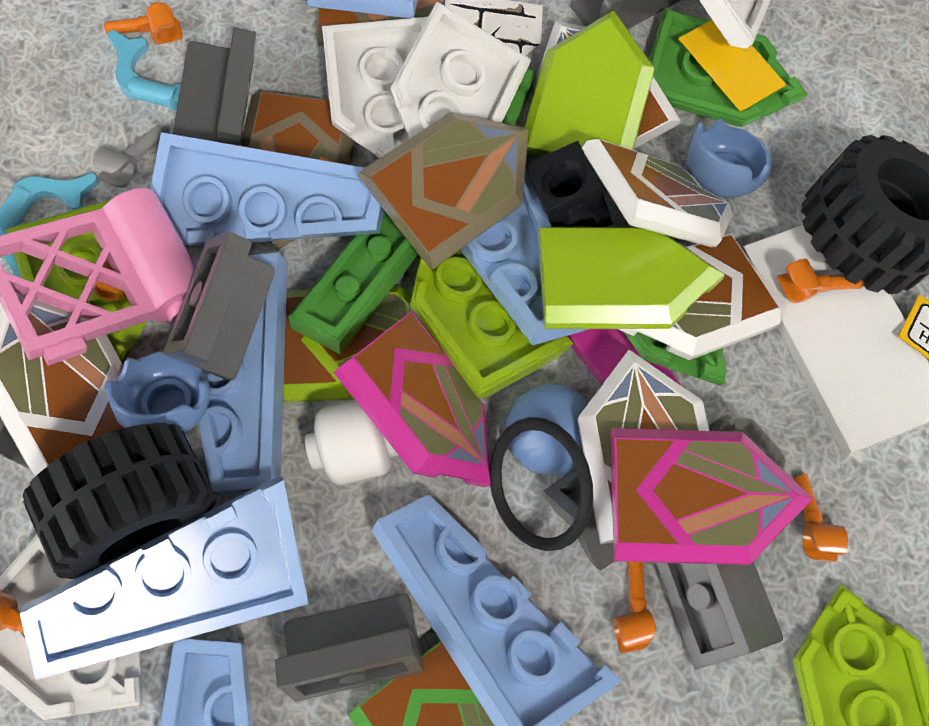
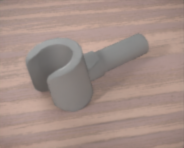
[92,125,166,187]

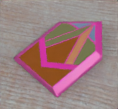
[333,311,491,487]
[611,428,813,565]

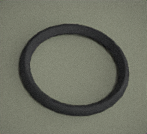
[490,417,593,551]

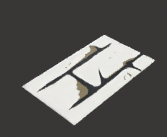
[445,0,543,56]

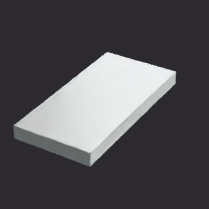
[742,225,929,457]

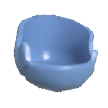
[686,119,771,198]
[105,351,211,434]
[504,384,588,477]

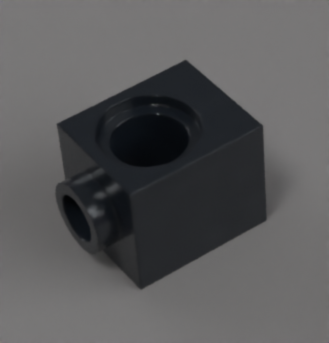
[526,141,613,227]

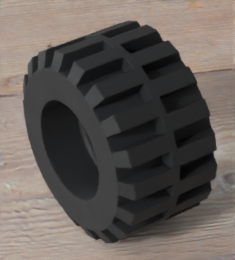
[801,135,929,294]
[22,423,216,579]

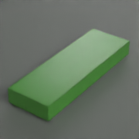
[288,211,418,355]

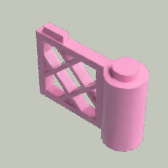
[0,188,196,366]

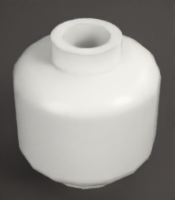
[305,400,399,486]

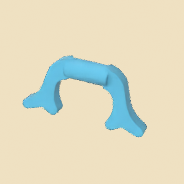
[108,30,181,110]
[0,173,99,278]

